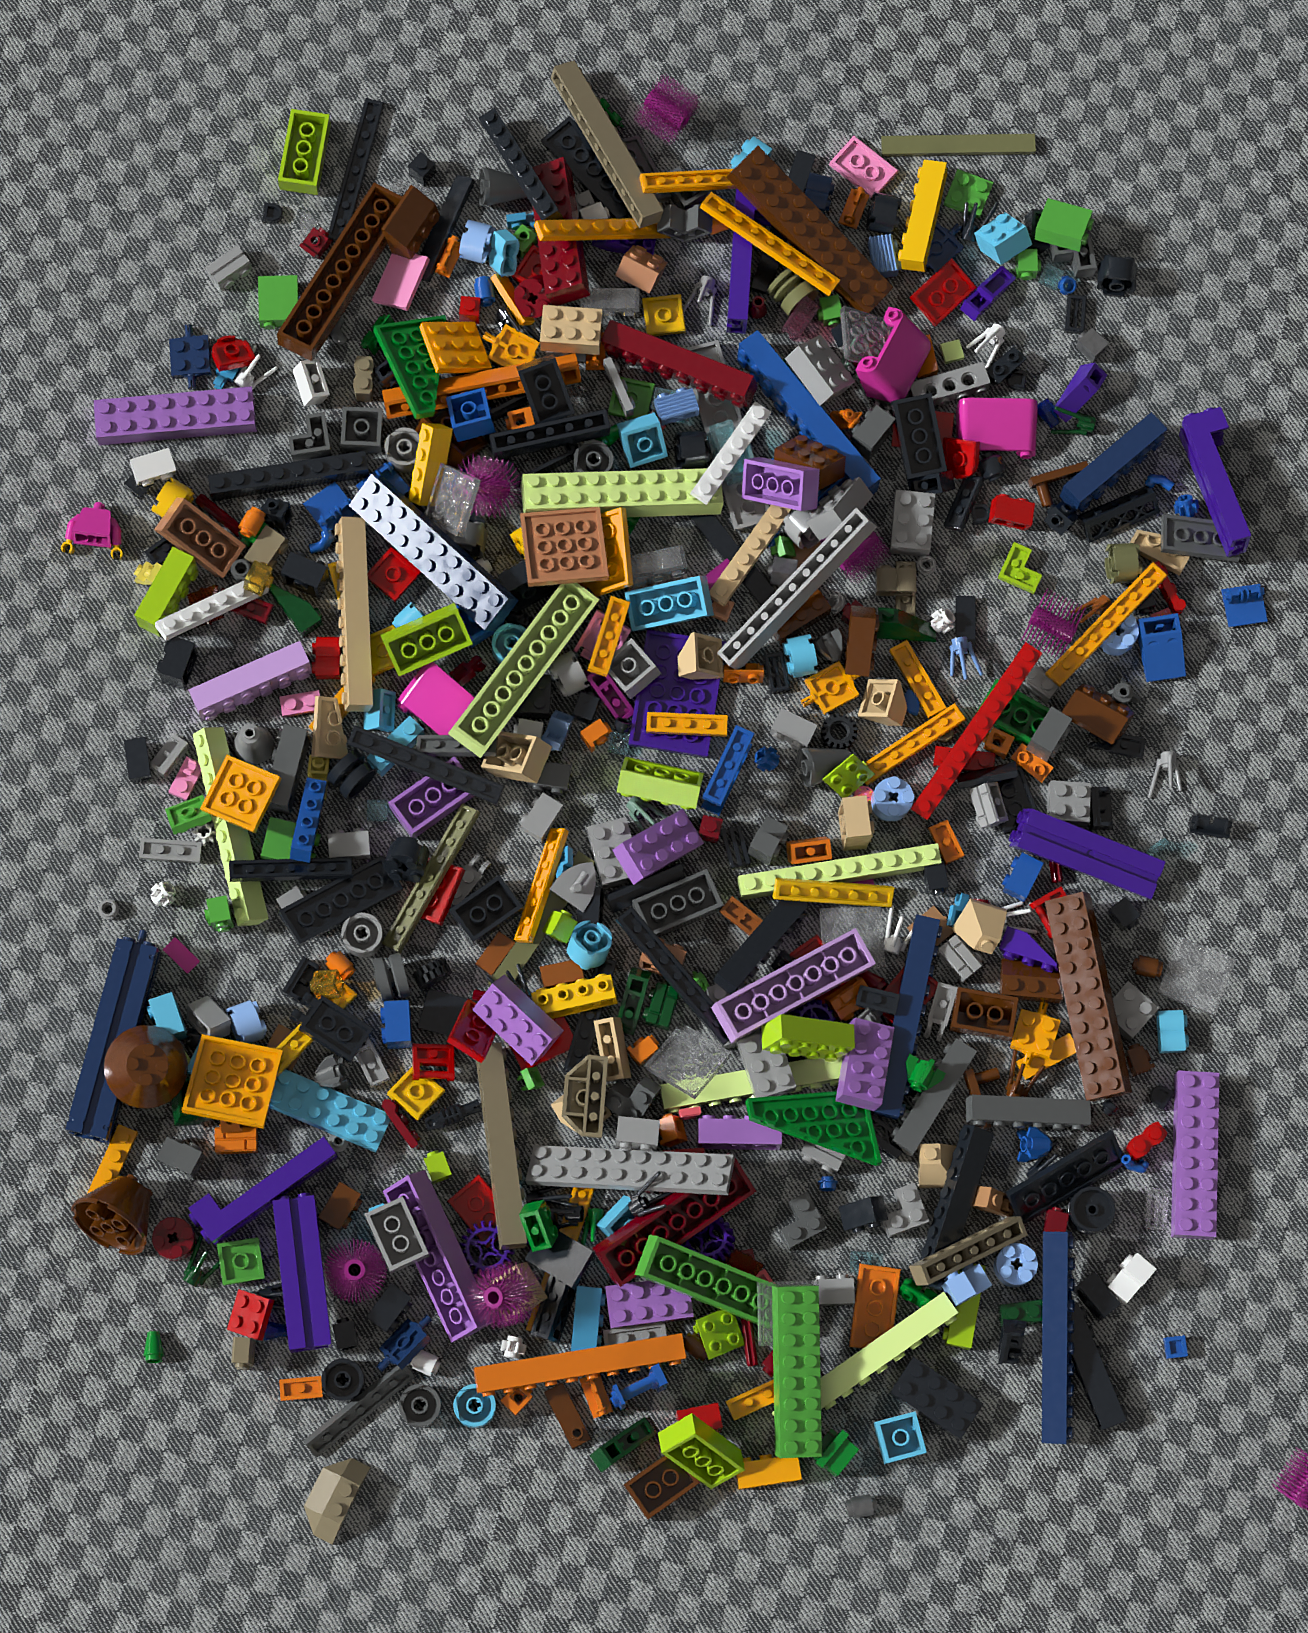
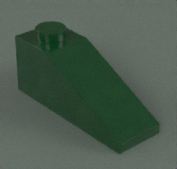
[268,583,323,638]
[876,608,936,642]
[618,967,652,1036]
[589,1417,656,1473]

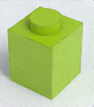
[542,910,578,944]
[424,1150,452,1184]

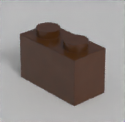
[318,1182,363,1232]

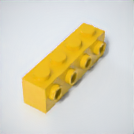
[408,423,453,506]
[531,974,618,1019]

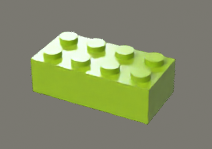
[278,109,331,195]
[134,547,199,637]
[381,603,473,676]
[617,757,704,810]
[761,1014,855,1062]
[658,1413,745,1489]

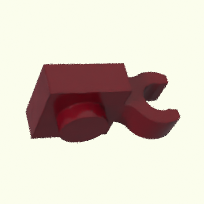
[448,655,486,686]

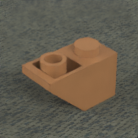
[971,1186,1014,1217]

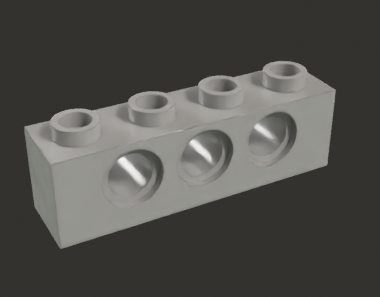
[908,362,991,406]

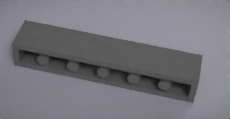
[890,1038,977,1157]
[966,1095,1091,1131]

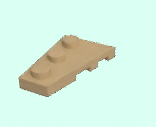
[1130,529,1190,576]
[311,696,348,760]

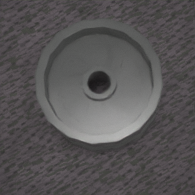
[372,952,411,1003]

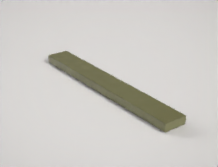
[881,134,1036,157]
[382,803,480,954]
[488,851,595,986]

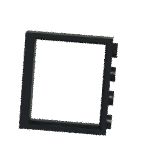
[484,393,578,488]

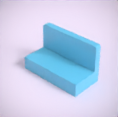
[363,688,396,732]

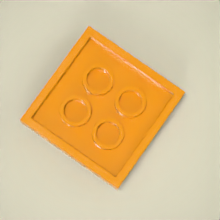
[419,322,492,374]
[200,755,282,833]

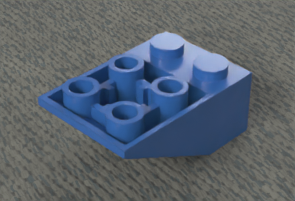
[1137,613,1186,683]

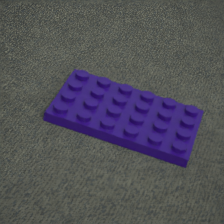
[628,629,726,758]

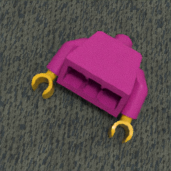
[61,502,123,559]

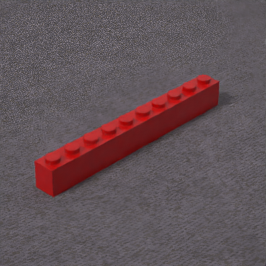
[911,642,1042,821]

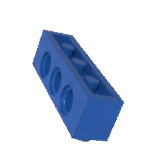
[290,777,327,863]

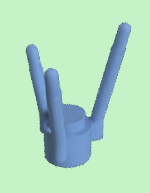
[949,637,983,680]

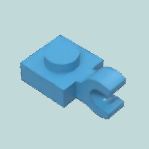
[506,212,535,231]
[213,367,242,389]
[556,846,573,878]
[946,893,969,927]

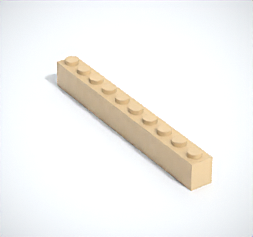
[335,517,373,712]

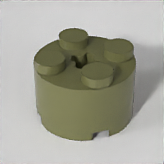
[1105,543,1142,584]

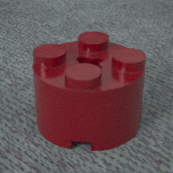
[514,275,553,318]
[152,1217,196,1261]

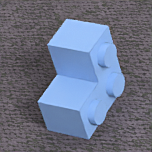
[942,1263,992,1307]

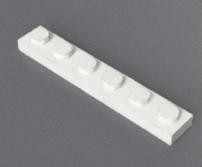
[690,401,771,505]
[155,574,269,641]

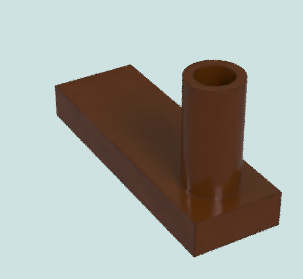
[1028,461,1088,508]
[963,1067,1000,1131]
[544,1382,591,1449]

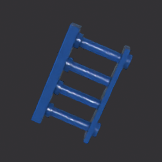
[701,725,754,816]
[610,1363,668,1411]

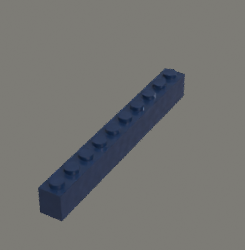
[873,914,943,1120]
[1042,1231,1075,1444]

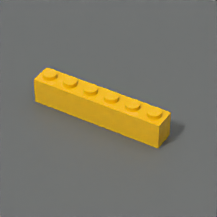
[898,160,948,272]

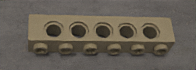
[909,1216,1028,1285]

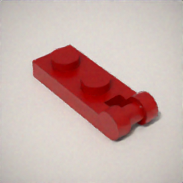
[1155,561,1186,616]

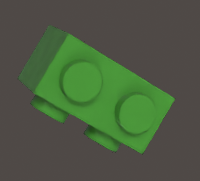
[204,895,234,933]

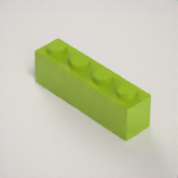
[942,1264,986,1350]

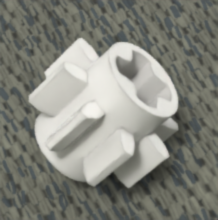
[931,608,955,634]
[191,823,216,846]
[151,881,176,907]
[500,1336,527,1360]

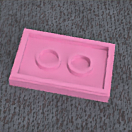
[829,136,899,198]
[372,254,430,311]

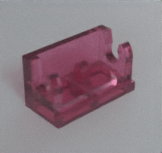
[781,296,820,341]

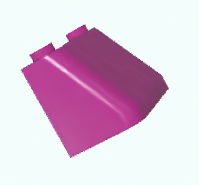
[855,307,931,403]
[956,398,1038,459]
[397,662,474,735]

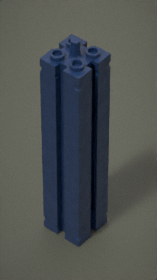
[65,930,162,1144]

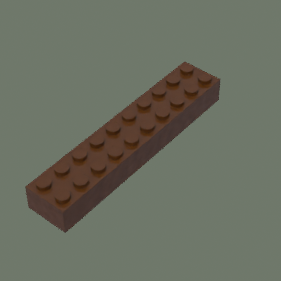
[726,146,894,317]
[277,183,403,361]
[1045,891,1132,1102]

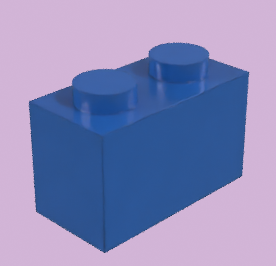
[1002,852,1044,902]

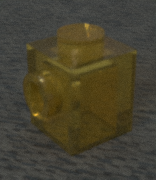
[243,560,274,596]
[310,969,345,1000]

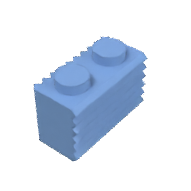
[868,234,901,278]
[654,387,699,426]

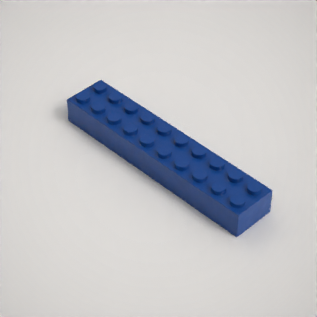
[737,330,881,494]

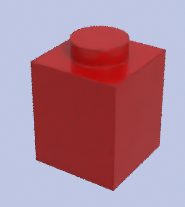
[459,296,481,324]

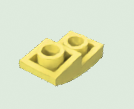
[134,561,162,585]
[307,755,330,799]

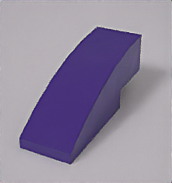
[960,266,1016,322]

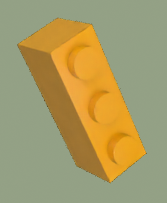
[736,1454,802,1490]

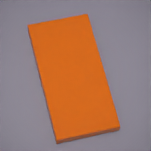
[849,1264,901,1349]

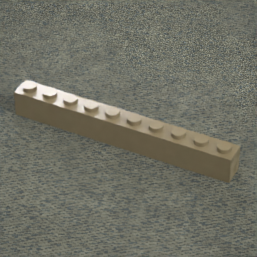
[551,61,664,229]
[476,1042,528,1250]

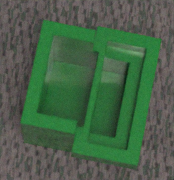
[812,1428,859,1477]

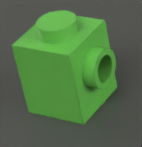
[513,224,538,259]
[1015,249,1041,280]
[817,295,844,327]

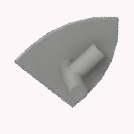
[550,862,596,912]

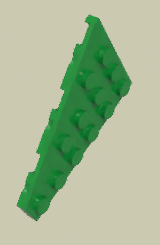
[373,315,446,419]
[745,1091,882,1166]

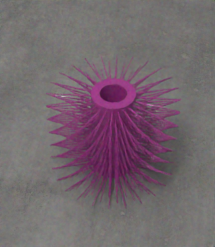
[634,74,701,145]
[452,455,522,519]
[821,531,891,584]
[1021,589,1086,659]
[323,1238,387,1303]
[466,1261,541,1329]
[1271,1447,1308,1511]

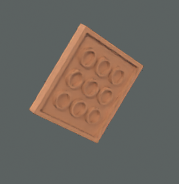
[520,507,609,587]

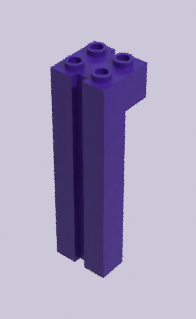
[726,188,772,334]
[1179,407,1251,557]
[1009,809,1166,899]
[188,1136,338,1246]
[272,1193,333,1353]

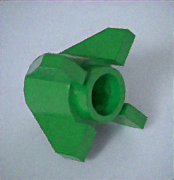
[906,1054,946,1092]

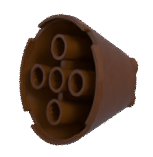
[104,1025,188,1109]
[71,1174,153,1255]

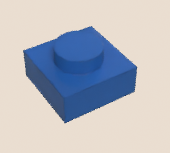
[1163,1335,1188,1359]

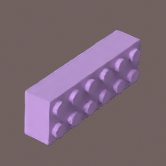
[188,641,312,721]

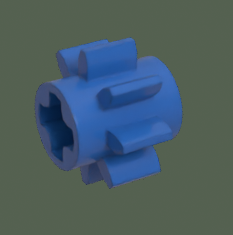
[1174,494,1199,517]
[754,746,780,772]

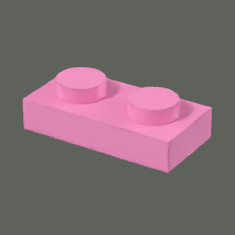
[279,690,320,718]

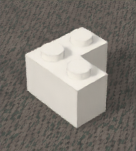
[1106,1253,1156,1305]

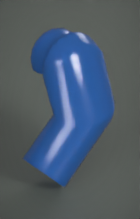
[1145,474,1175,491]
[308,529,334,554]
[1121,1155,1149,1173]

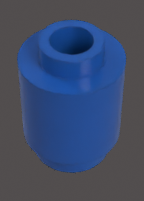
[474,276,496,307]

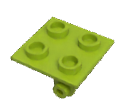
[823,754,875,798]
[693,1310,744,1360]

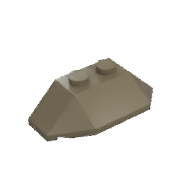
[562,1055,608,1138]
[304,1458,371,1545]

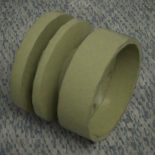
[767,269,820,317]

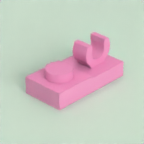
[168,756,202,801]

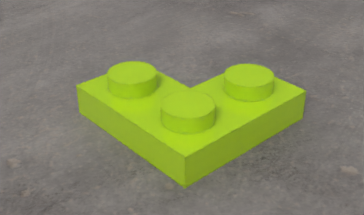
[998,542,1042,594]

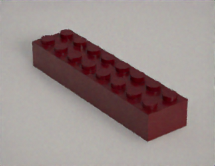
[532,157,590,306]
[601,319,758,408]
[592,1153,756,1287]

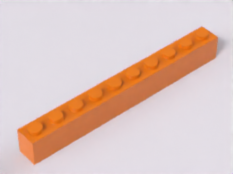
[382,353,581,419]
[473,1333,686,1397]

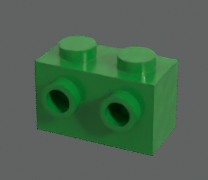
[519,1200,558,1252]

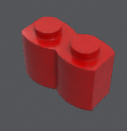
[312,637,341,679]
[1123,1122,1167,1161]

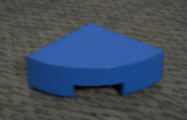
[905,689,919,716]

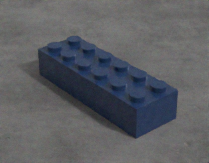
[1059,412,1167,513]

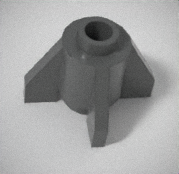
[809,627,844,662]
[1101,678,1141,705]
[313,1054,351,1090]

